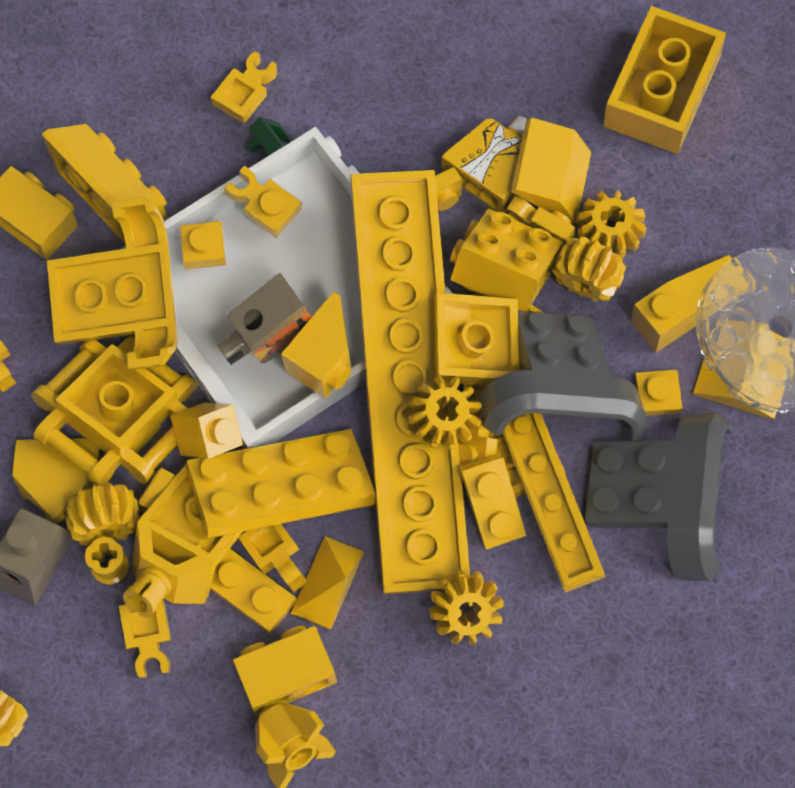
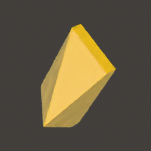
[291,536,364,630]

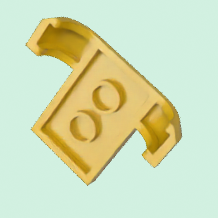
[47,197,177,370]

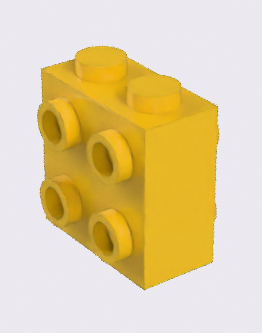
[450,208,563,312]

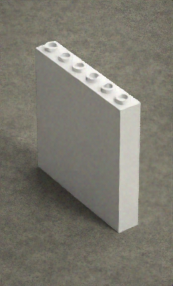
[119,126,453,449]

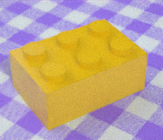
[603,6,726,155]

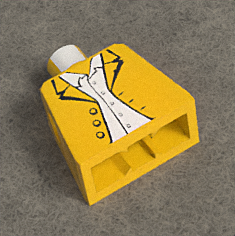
[442,116,526,213]

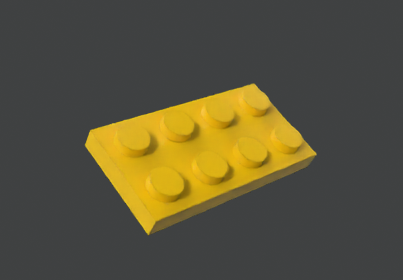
[187,429,376,538]

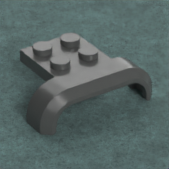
[478,311,647,441]
[585,413,734,581]

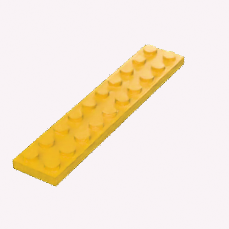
[350,170,470,595]

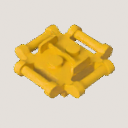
[31,335,198,486]

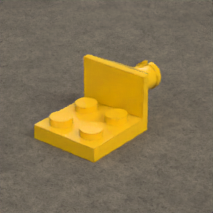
[123,463,243,617]

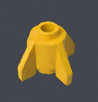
[254,703,336,788]

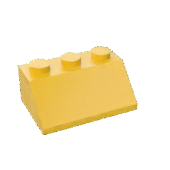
[41,124,168,245]

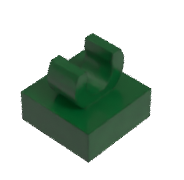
[245,117,293,162]

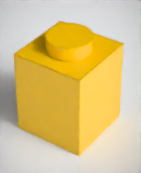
[170,402,243,459]

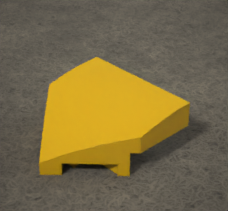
[12,438,102,524]

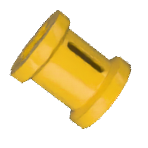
[85,537,129,585]

